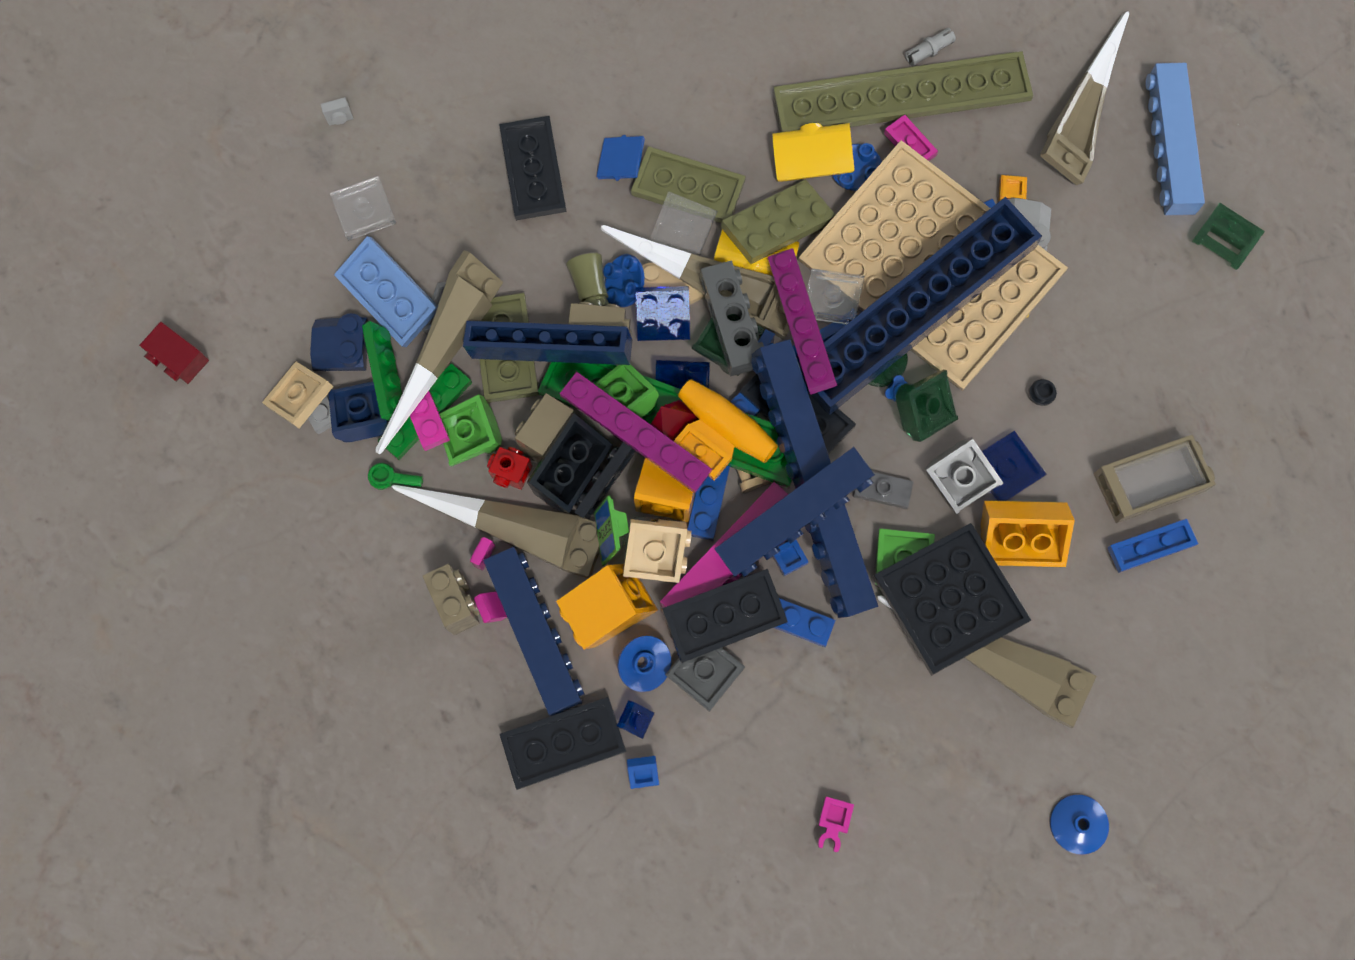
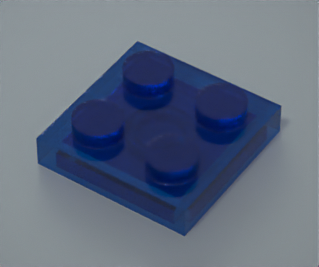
[635,286,690,341]

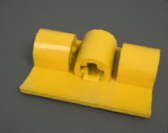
[772,123,854,182]
[714,229,799,276]

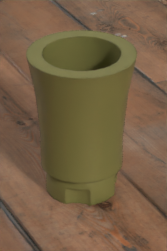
[566,253,609,306]

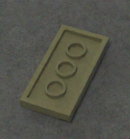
[631,146,746,223]
[721,179,836,264]
[479,293,539,403]

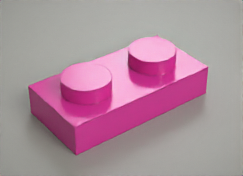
[884,115,938,161]
[410,391,450,451]

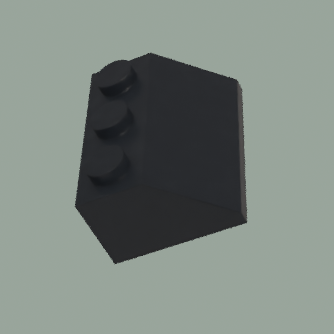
[527,413,613,513]

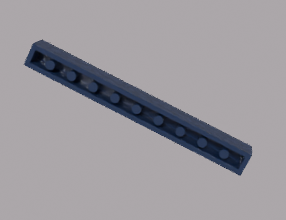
[751,339,879,618]

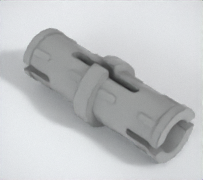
[905,28,956,66]

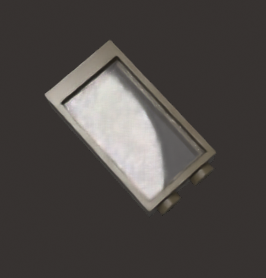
[1094,435,1216,523]

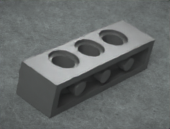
[700,261,764,377]

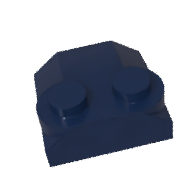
[310,313,369,371]
[328,381,389,442]

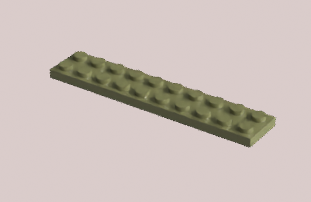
[773,51,1033,132]

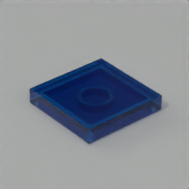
[982,430,1047,501]

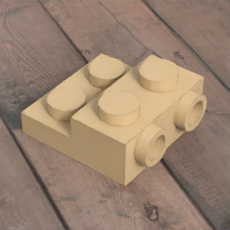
[623,519,691,583]

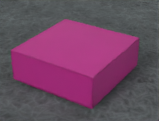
[470,537,496,571]
[474,592,507,623]

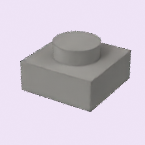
[321,97,354,126]
[308,396,331,435]

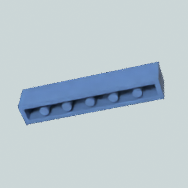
[1146,63,1205,215]

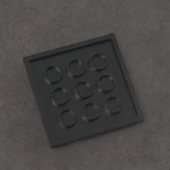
[873,523,1031,676]

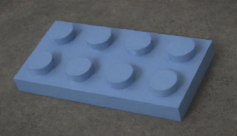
[334,236,438,347]

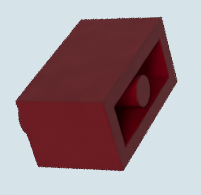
[139,321,209,384]

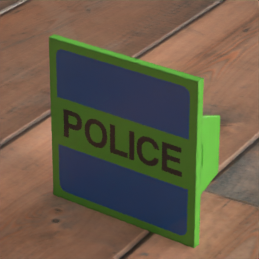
[594,496,629,566]

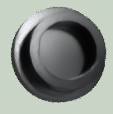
[1029,379,1057,406]

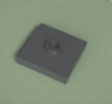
[666,648,745,712]

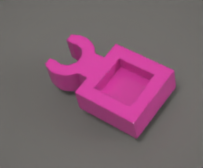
[817,797,854,852]

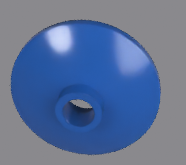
[617,635,671,692]
[1050,795,1109,854]

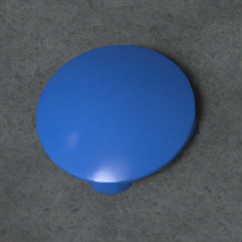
[832,143,882,191]
[603,254,645,307]

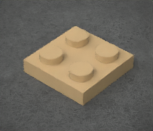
[262,362,333,429]

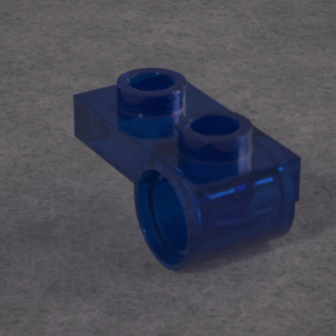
[655,360,710,389]

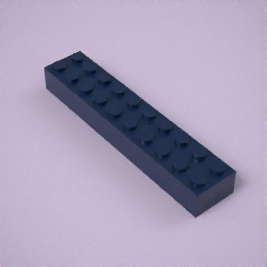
[798,197,1042,415]

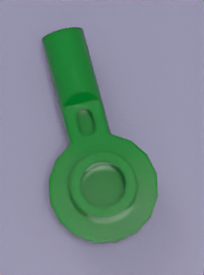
[368,463,423,490]

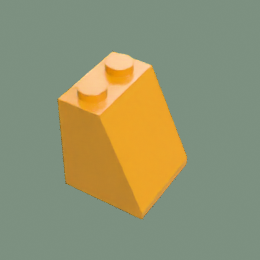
[634,458,696,523]
[556,564,658,650]

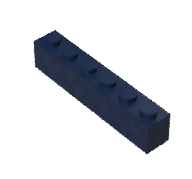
[463,321,633,365]
[715,447,875,577]
[483,547,585,716]

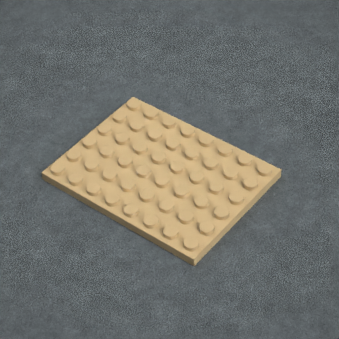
[799,140,1068,391]

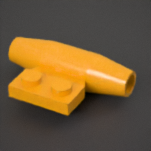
[674,379,778,481]

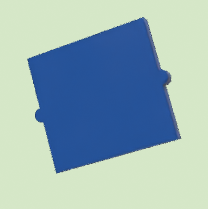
[596,135,645,181]

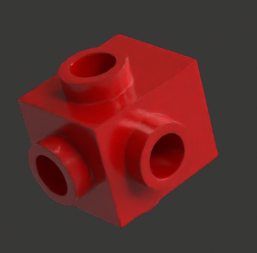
[487,447,533,490]

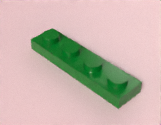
[362,321,408,421]
[378,363,472,460]

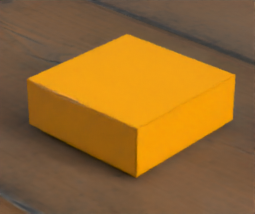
[998,175,1027,202]

